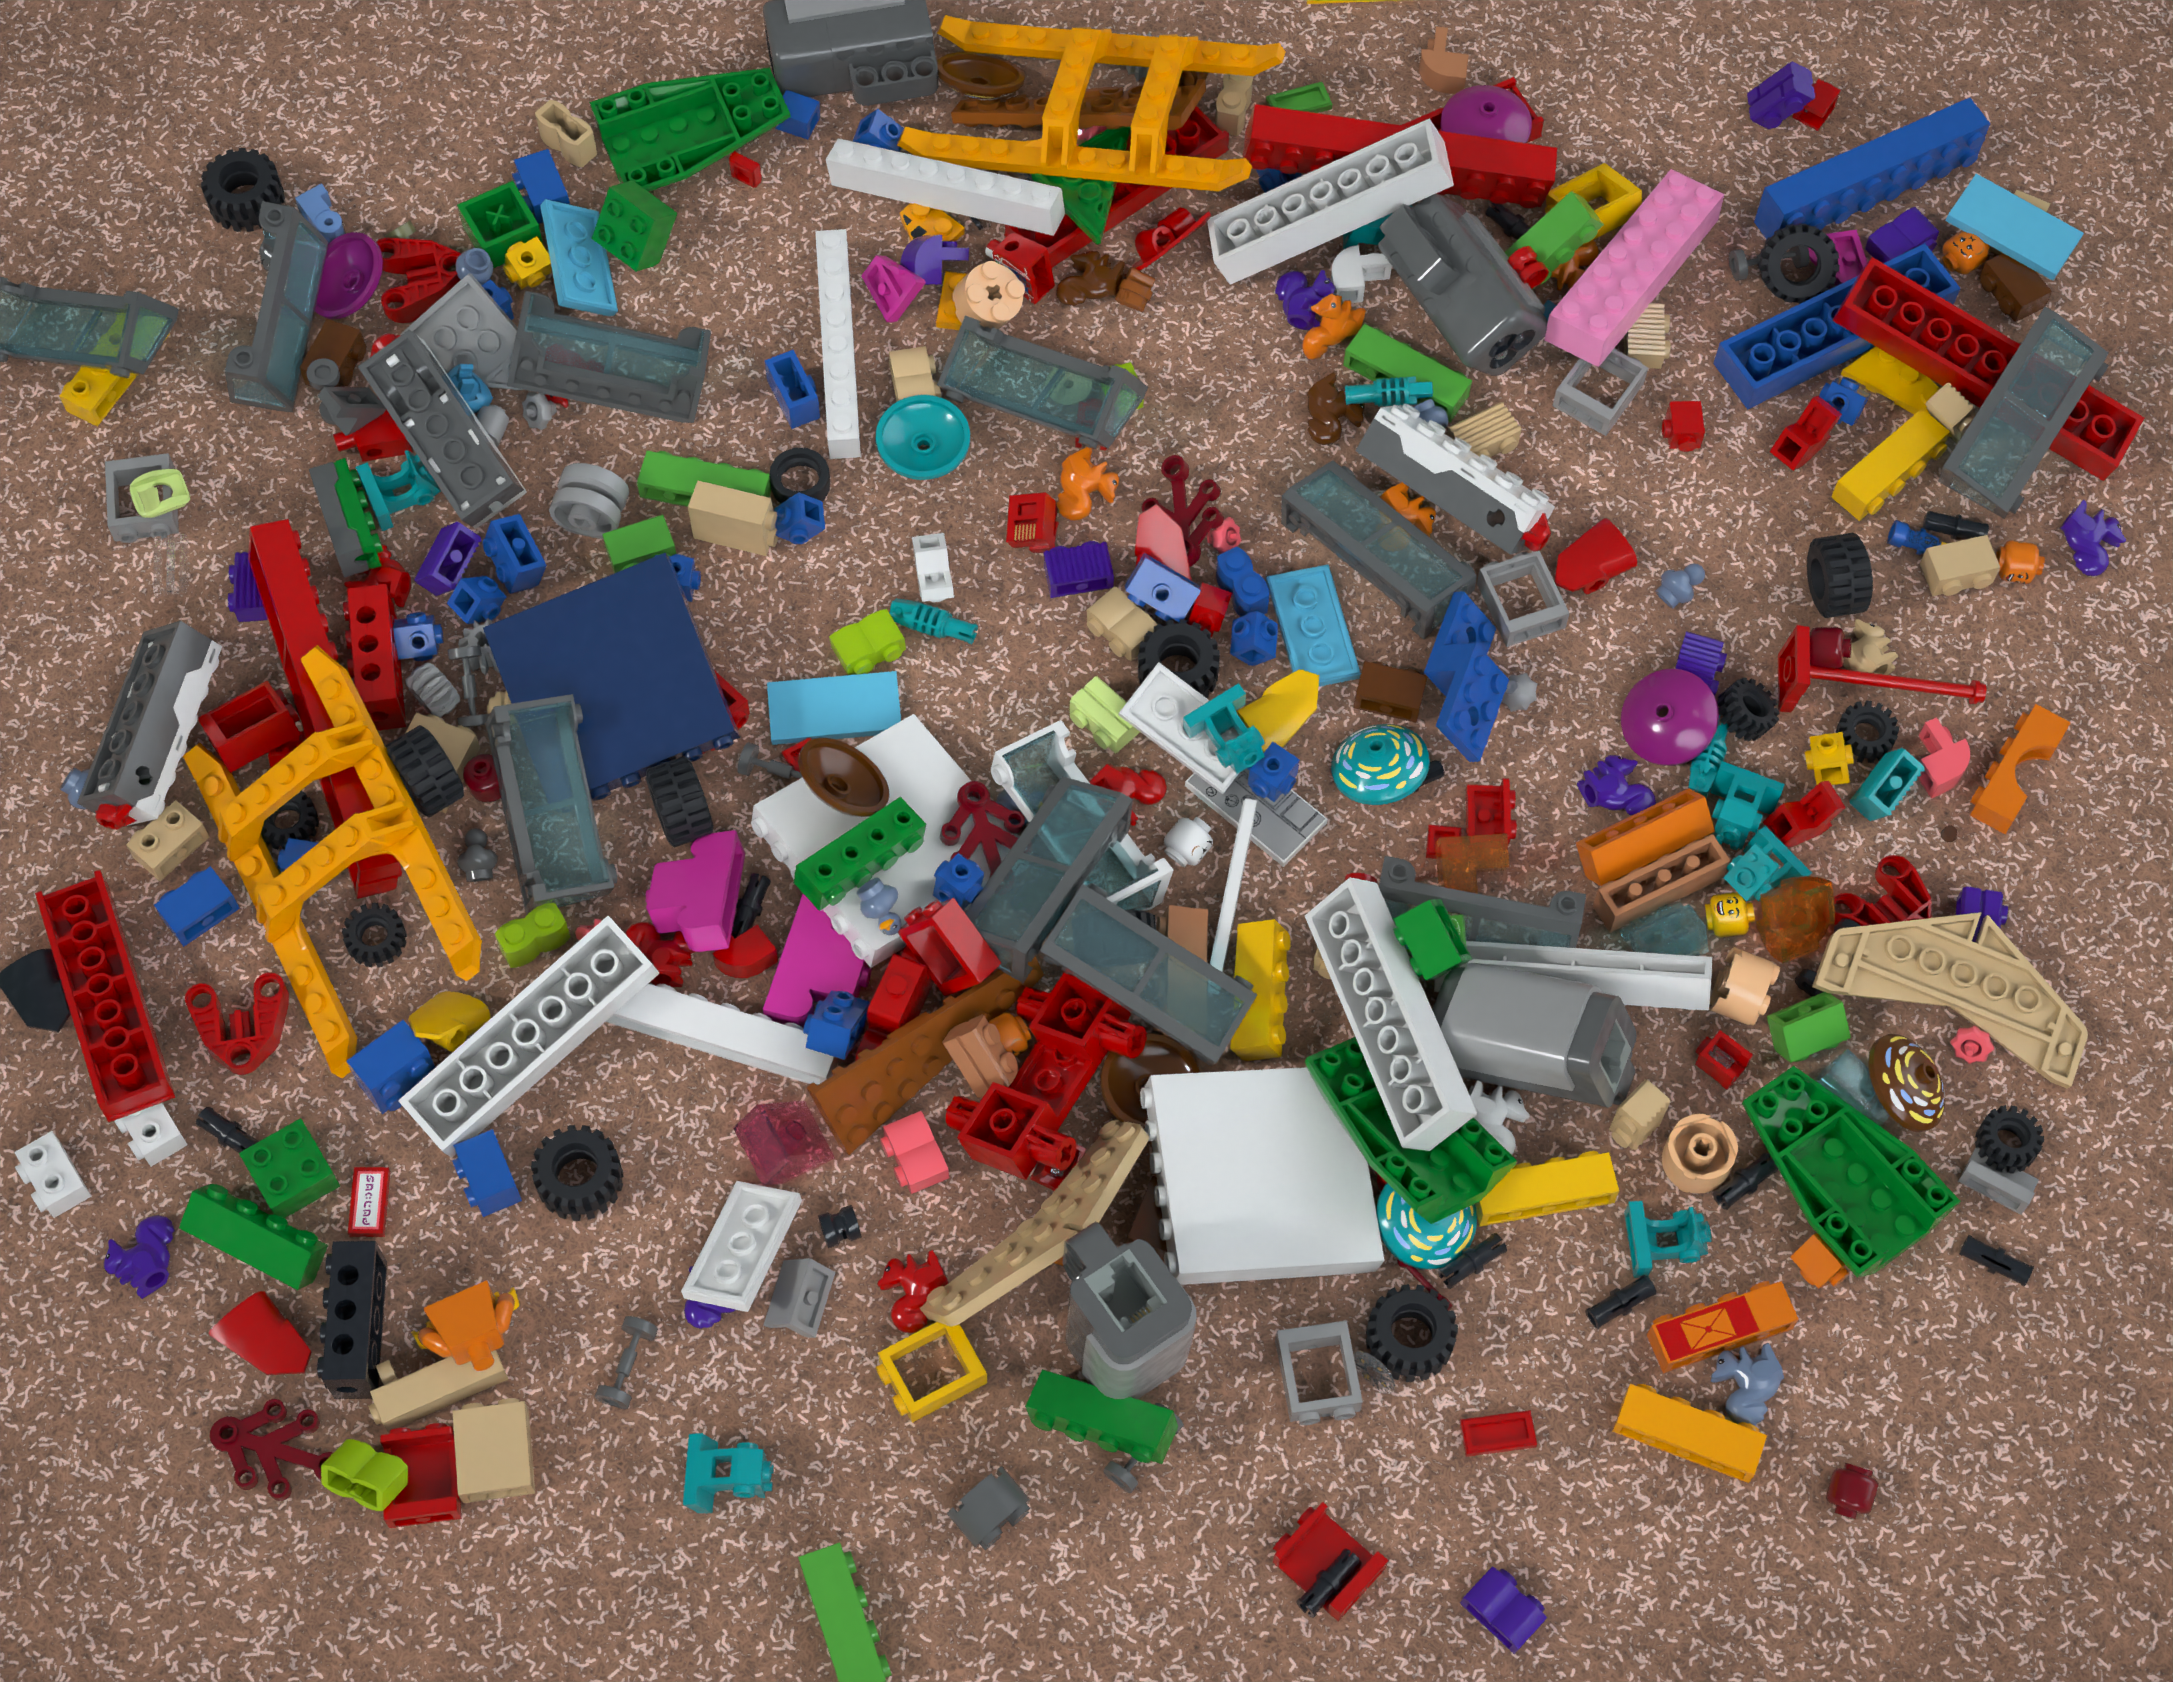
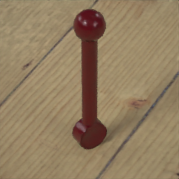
[1397,1259,1452,1310]

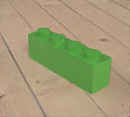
[1505,191,1604,290]
[1343,323,1472,423]
[637,451,771,507]
[798,1542,892,1682]

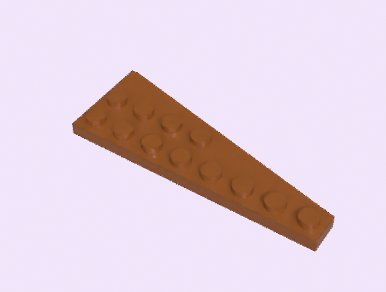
[951,79,1206,130]
[807,956,1044,1155]

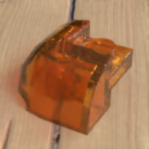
[1756,876,1835,963]

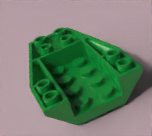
[589,67,791,192]
[1305,1037,1517,1224]
[1742,1066,1961,1278]

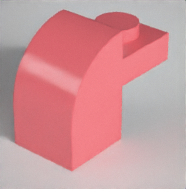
[1917,717,1970,799]

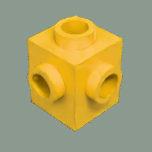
[503,236,552,290]
[1805,732,1854,785]

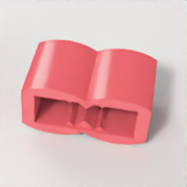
[880,1111,949,1194]

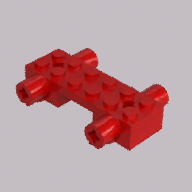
[946,973,1147,1180]

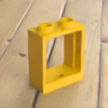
[1545,163,1642,245]
[875,1322,987,1423]

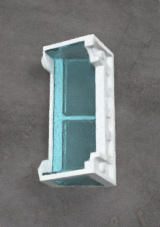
[991,720,1174,913]

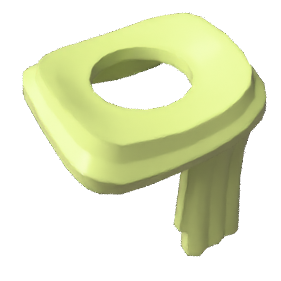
[130,469,190,518]

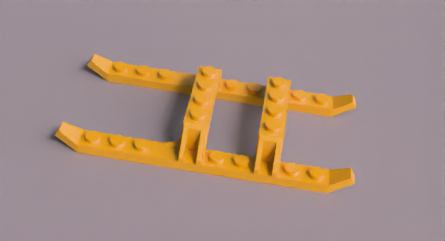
[897,15,1286,192]
[183,645,482,1078]

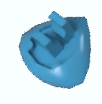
[447,364,493,414]

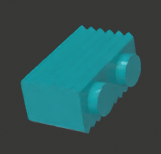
[1849,748,1925,821]

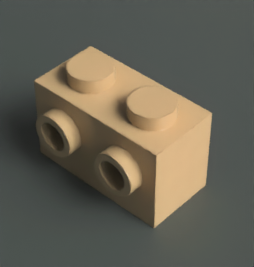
[1920,535,2000,596]
[126,800,209,881]

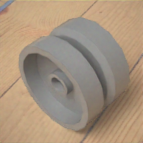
[549,463,629,539]

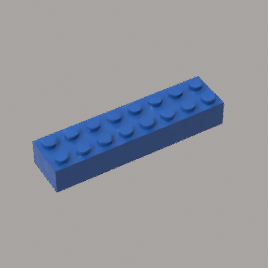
[1754,97,1990,240]
[1713,243,1960,410]

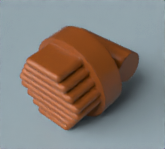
[1115,267,1155,312]

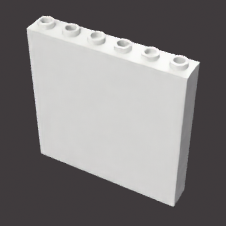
[751,714,1035,968]
[1140,1067,1385,1285]

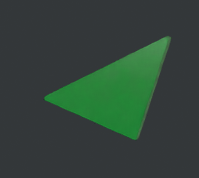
[1032,126,1131,245]

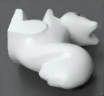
[1468,1080,1530,1155]

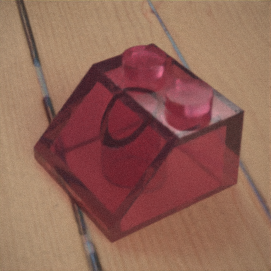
[733,1101,835,1186]

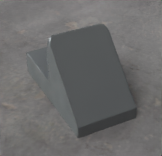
[318,387,386,436]

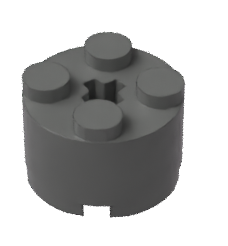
[947,1466,1031,1550]

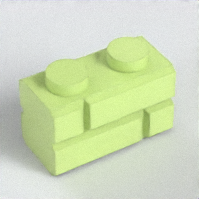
[1070,676,1140,754]

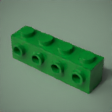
[793,796,927,911]
[179,1184,328,1290]
[1025,1369,1178,1464]

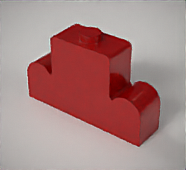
[855,945,934,1061]

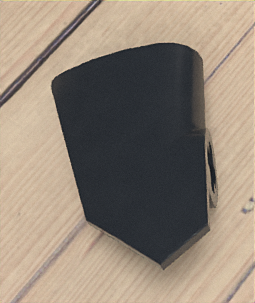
[0,949,71,1033]

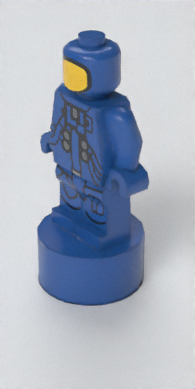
[1887,520,1947,555]

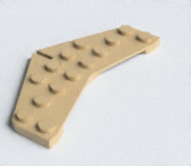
[1812,912,2088,1089]
[920,1120,1149,1326]

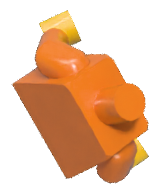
[411,1280,520,1371]

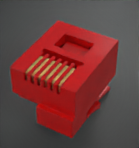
[1006,492,1059,553]

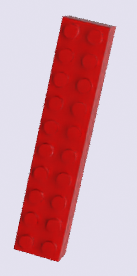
[1243,104,1557,208]
[1832,257,2145,481]

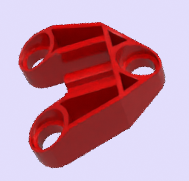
[376,238,461,323]
[1827,855,1931,926]
[185,972,289,1075]

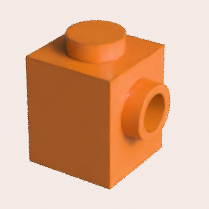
[1790,1233,1849,1289]

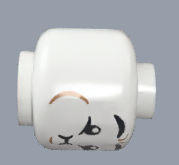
[1164,817,1213,867]

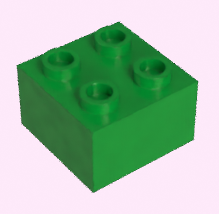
[591,180,678,272]
[457,181,544,268]
[1393,899,1473,980]
[239,1118,340,1218]

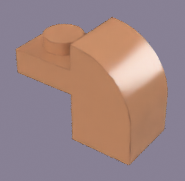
[1419,26,1469,94]

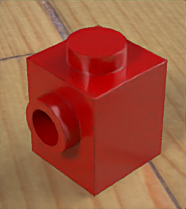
[1662,401,1705,452]

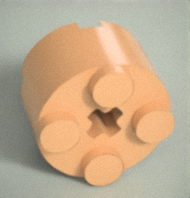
[953,261,1025,329]
[1709,947,1780,1025]
[1662,1114,1738,1193]

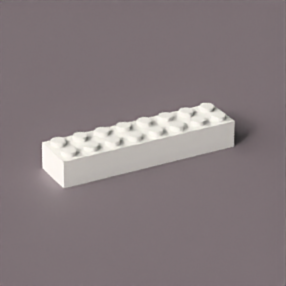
[1207,118,1454,285]
[1305,877,1477,1151]
[398,916,659,1158]

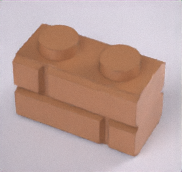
[942,1014,1019,1099]

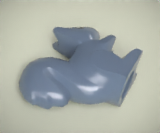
[1711,1343,1784,1426]

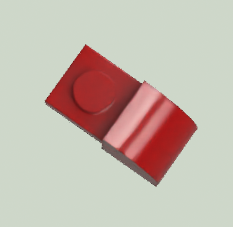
[1769,396,1842,471]
[1763,781,1846,848]
[712,925,778,978]

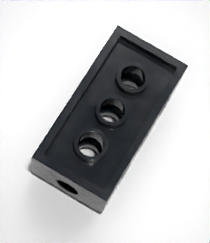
[317,1241,387,1399]

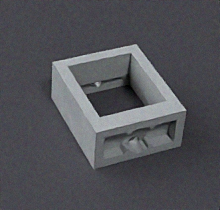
[1552,348,1648,436]
[105,453,179,543]
[1477,551,1570,647]
[1275,1320,1363,1425]

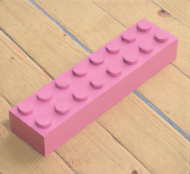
[1544,169,1724,367]

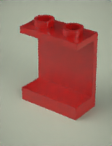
[1273,1502,1389,1622]

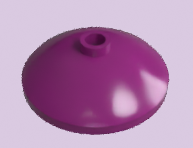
[1441,85,1532,143]
[315,232,383,319]
[1621,669,1719,766]

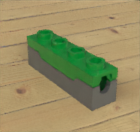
[309,458,383,578]

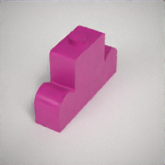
[646,830,745,952]
[763,894,872,1028]

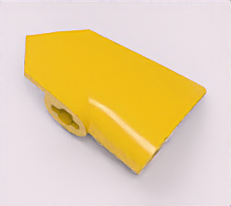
[1236,669,1319,753]
[408,991,491,1052]

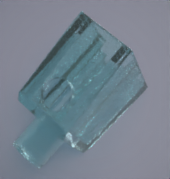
[1815,1049,1890,1126]

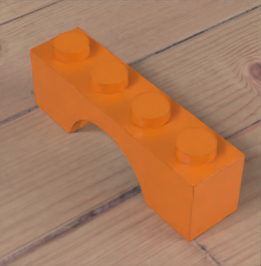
[1970,704,2071,835]

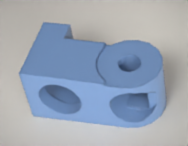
[295,183,346,244]

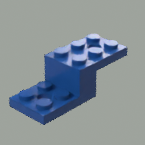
[1424,591,1509,762]

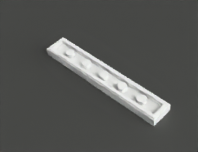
[1206,798,1257,996]

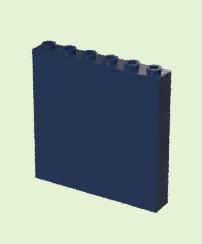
[483,553,740,813]

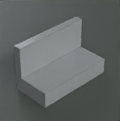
[1958,1147,2039,1215]
[763,1258,835,1338]

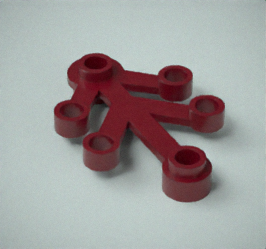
[1141,455,1224,567]
[940,781,1034,897]
[210,1399,333,1501]

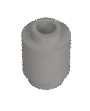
[476,405,509,447]

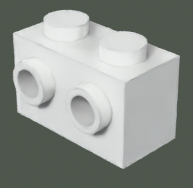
[114,1103,187,1167]
[14,1131,91,1218]

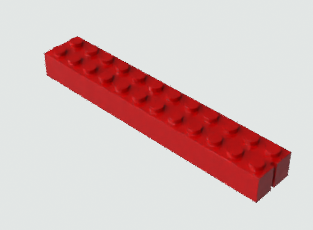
[248,519,402,899]

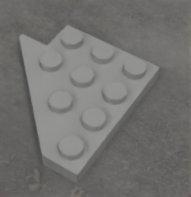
[400,273,524,390]

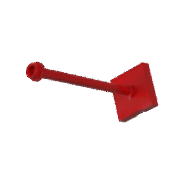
[1778,625,1987,713]

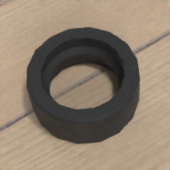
[770,447,830,504]

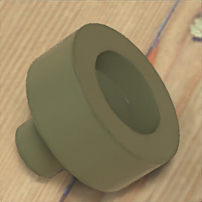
[384,220,417,239]

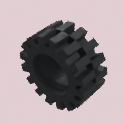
[1717,678,1780,741]
[1836,700,1899,763]
[261,790,319,850]
[342,903,407,968]
[1975,1105,2044,1173]

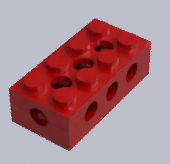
[343,584,407,731]

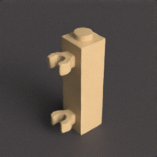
[368,1350,508,1432]

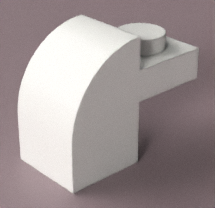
[1331,245,1392,304]
[912,533,954,602]

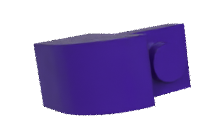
[900,235,969,285]

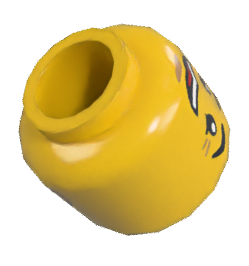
[1705,892,1755,938]

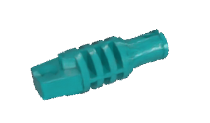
[1345,377,1433,407]
[889,598,978,644]
[1688,715,1729,798]

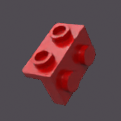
[1465,778,1517,851]

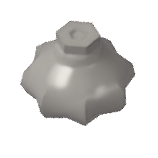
[522,392,557,430]
[1502,673,1537,712]

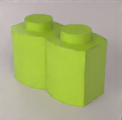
[829,609,906,675]
[495,903,571,968]
[321,1439,408,1511]

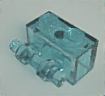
[1620,902,1709,956]

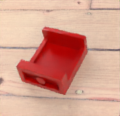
[380,1423,462,1528]

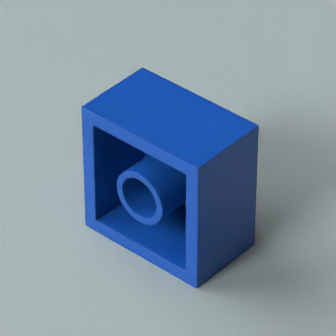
[346,1020,436,1115]

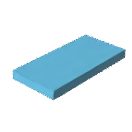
[1945,173,2084,281]
[540,199,618,316]
[1266,564,1361,686]
[767,671,901,745]

